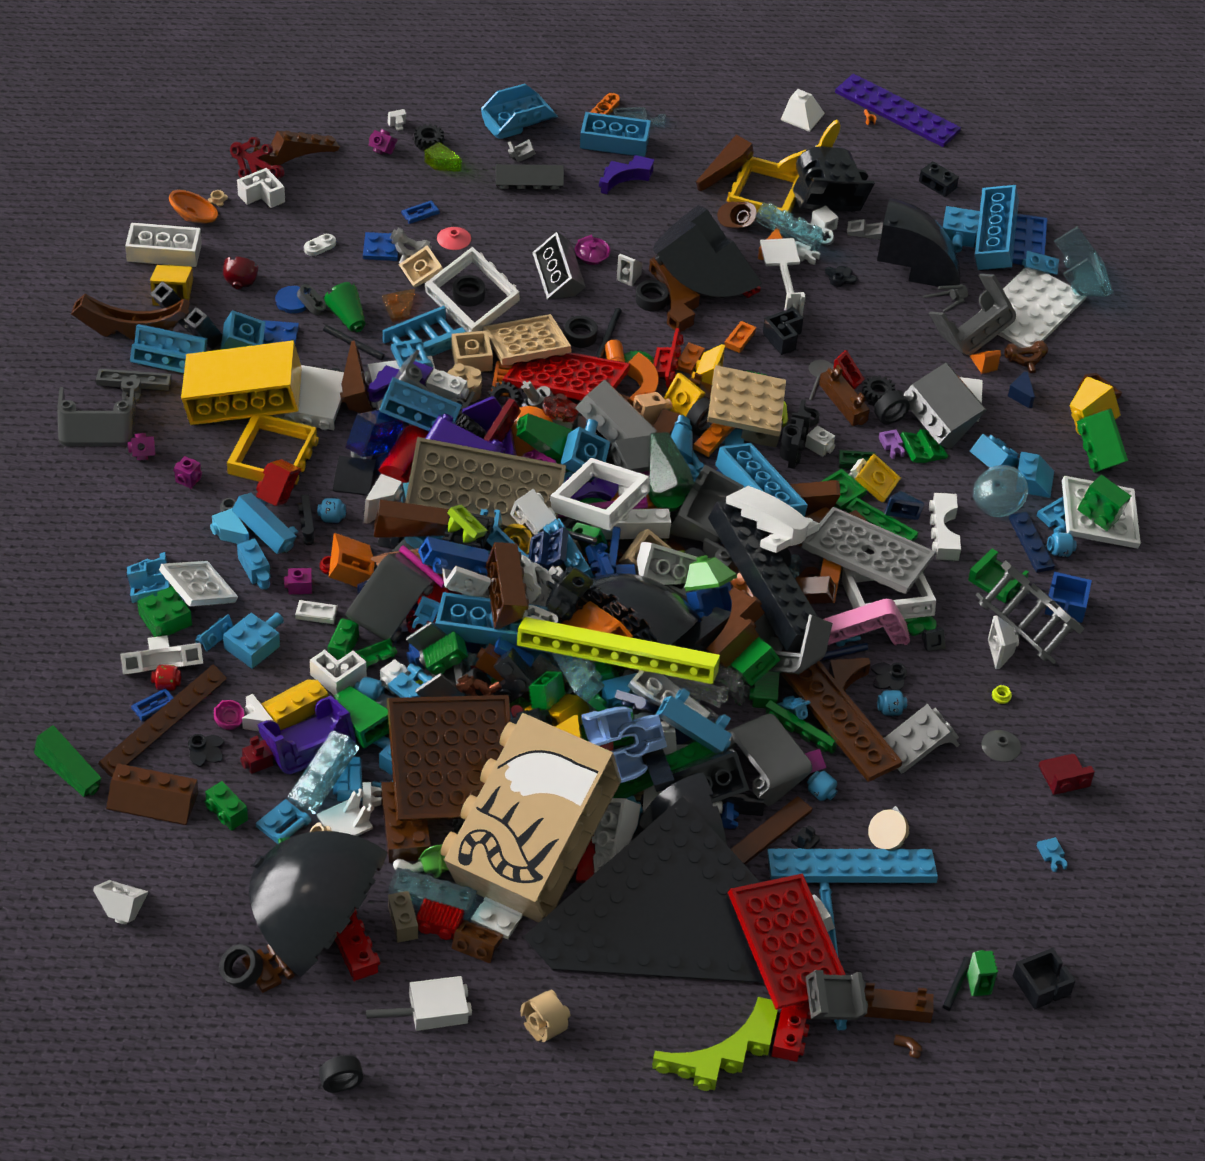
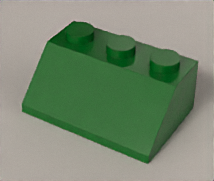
[1077,409,1128,473]

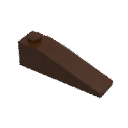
[696,134,754,191]
[340,340,374,415]

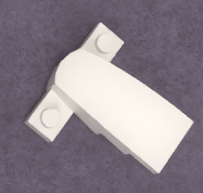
[726,486,820,553]

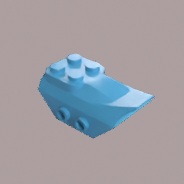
[481,84,558,139]

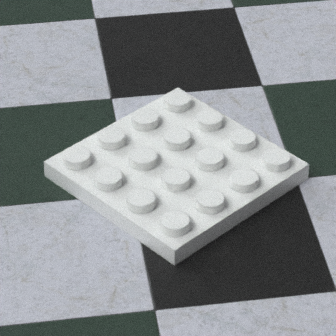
[1062,476,1141,549]

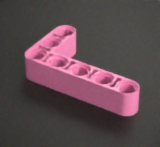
[824,599,910,645]

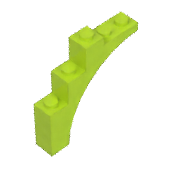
[652,997,778,1091]

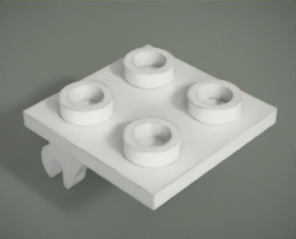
[317,788,374,836]

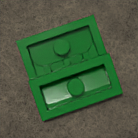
[900,429,948,463]

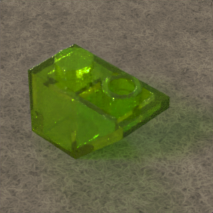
[424,142,462,172]

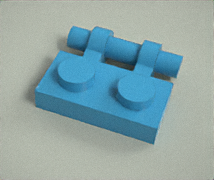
[1037,497,1067,533]
[388,664,434,698]

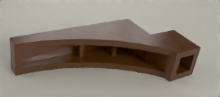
[253,130,340,171]
[649,257,700,332]

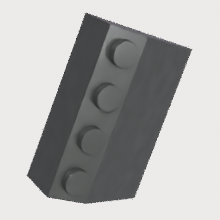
[903,363,987,449]

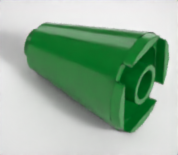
[324,282,366,332]

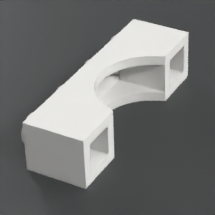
[929,493,961,561]
[120,643,203,674]

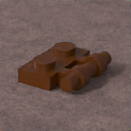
[242,944,295,993]

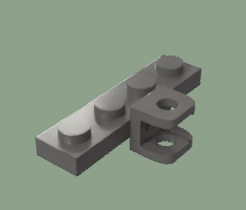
[96,369,172,403]

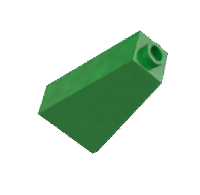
[516,413,573,472]
[334,686,389,748]
[34,725,101,797]

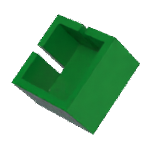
[1077,475,1132,531]
[137,586,192,637]

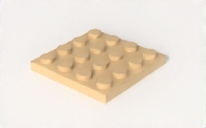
[483,314,571,365]
[707,365,786,436]

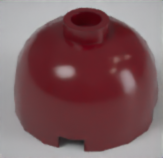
[223,257,259,289]

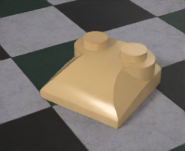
[399,245,443,288]

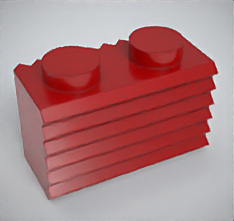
[416,898,464,940]

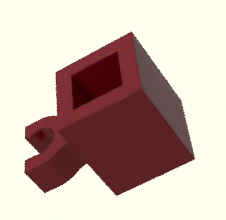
[240,736,274,774]

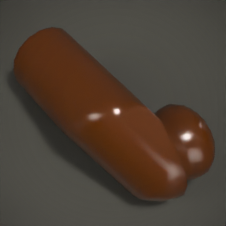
[894,1034,923,1058]

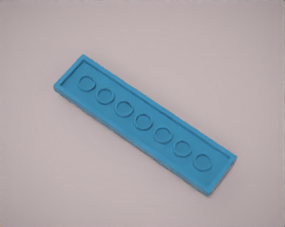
[767,848,938,883]

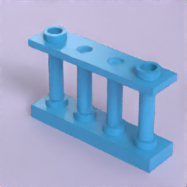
[383,306,466,358]

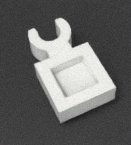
[795,241,820,265]

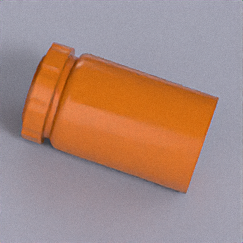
[605,340,625,362]

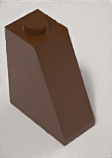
[790,480,841,515]

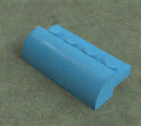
[130,324,207,373]
[380,377,462,431]

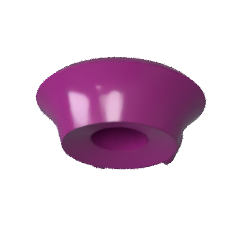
[574,235,611,265]

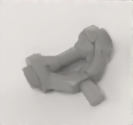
[390,227,432,264]

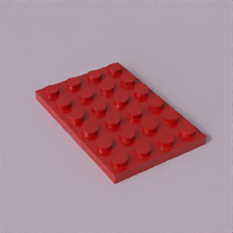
[503,352,630,401]
[728,873,846,1010]

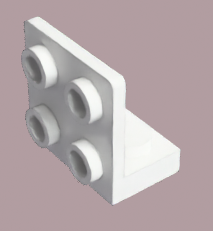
[442,566,491,597]

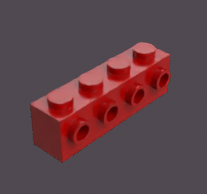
[335,908,380,981]
[772,1002,811,1062]

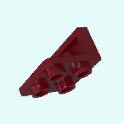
[1039,754,1095,795]

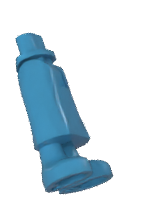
[666,415,696,471]

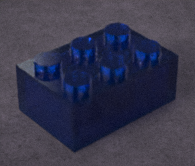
[345,410,404,457]

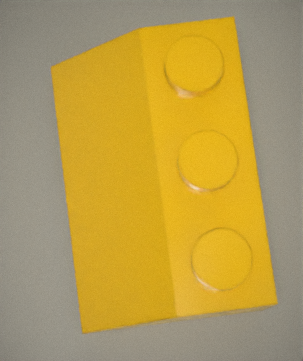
[261,680,329,730]

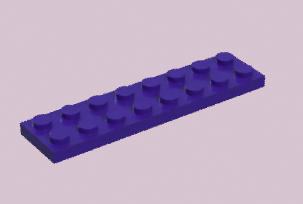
[835,74,961,147]

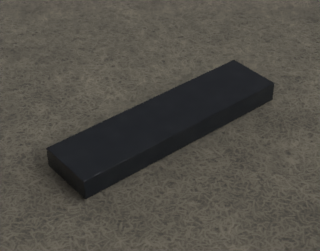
[643,749,675,792]

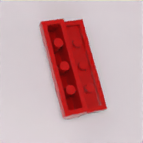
[378,425,429,485]

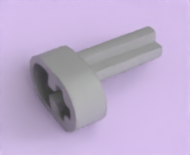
[521,381,553,409]

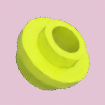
[992,685,1012,704]

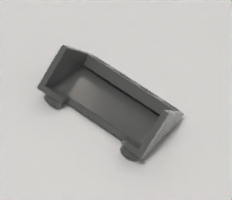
[726,714,812,807]

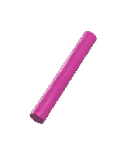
[399,545,445,588]

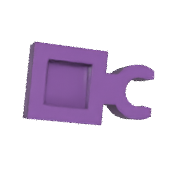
[879,429,905,459]

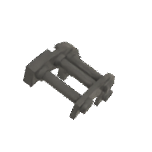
[976,560,1085,664]

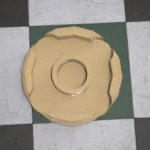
[868,810,909,850]

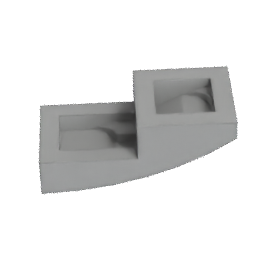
[847,219,883,239]

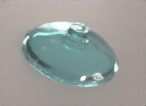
[973,465,1028,517]

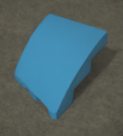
[127,552,170,603]

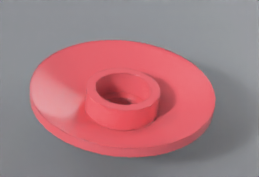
[437,227,471,250]

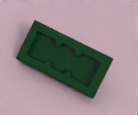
[839,450,876,469]

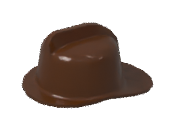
[717,202,757,229]

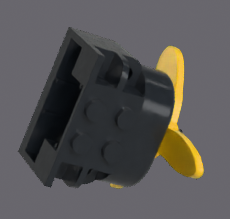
[777,120,875,212]

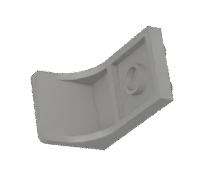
[883,704,959,774]

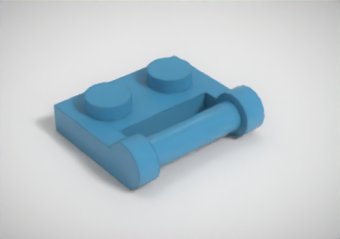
[391,338,433,368]
[256,799,312,844]

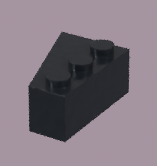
[676,607,731,653]

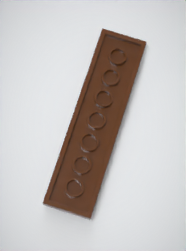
[780,661,902,782]

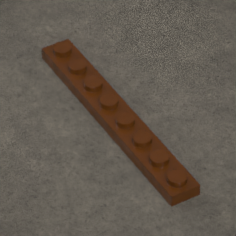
[98,664,227,777]

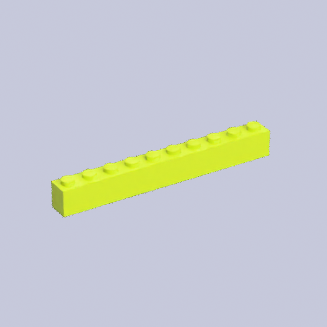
[517,617,720,684]

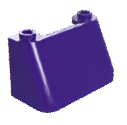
[426,413,507,453]
[257,696,356,774]

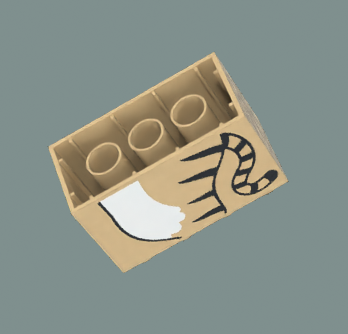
[441,713,622,923]

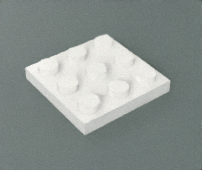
[159,561,238,606]

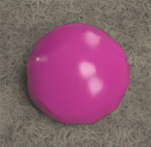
[214,700,245,730]

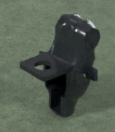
[545,566,594,621]

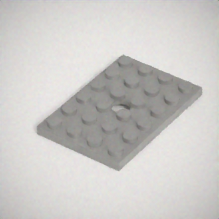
[802,507,936,594]

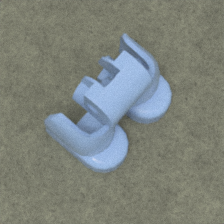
[582,707,667,783]

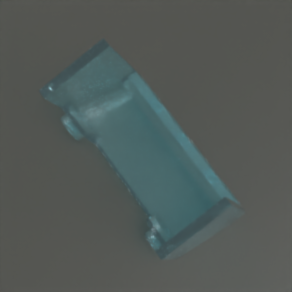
[1054,226,1113,297]

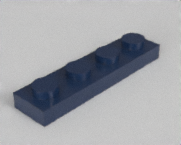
[1009,512,1054,573]

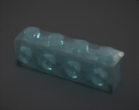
[755,202,825,251]
[551,652,605,703]
[288,730,359,814]
[388,867,477,921]

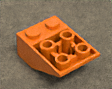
[329,533,375,589]
[561,601,633,638]

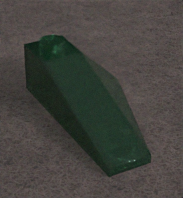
[649,432,695,498]

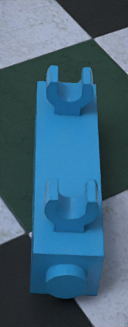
[232,493,299,554]
[543,518,594,582]
[656,688,732,753]

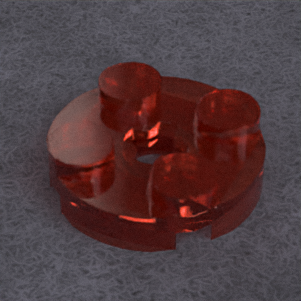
[542,393,578,422]

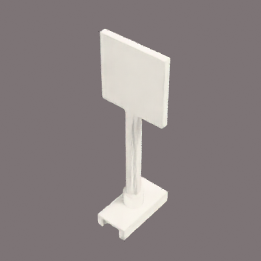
[760,238,805,316]

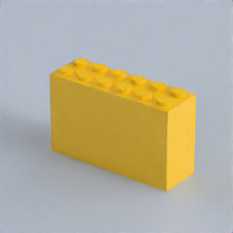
[181,340,302,425]

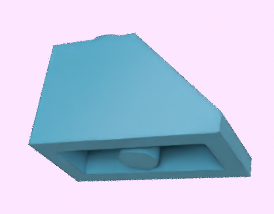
[210,508,249,544]

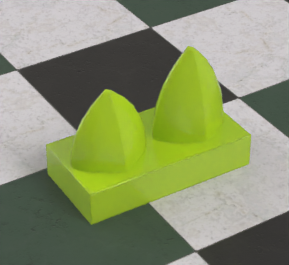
[447,504,488,543]

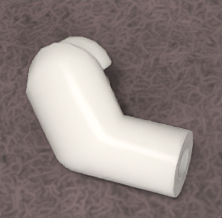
[393,859,424,877]

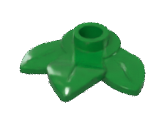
[904,606,936,635]

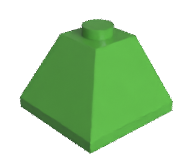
[685,555,737,591]

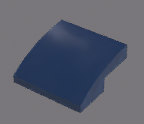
[528,527,569,569]

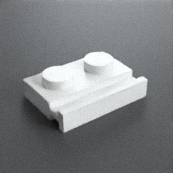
[471,897,523,939]

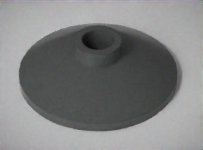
[981,730,1021,762]

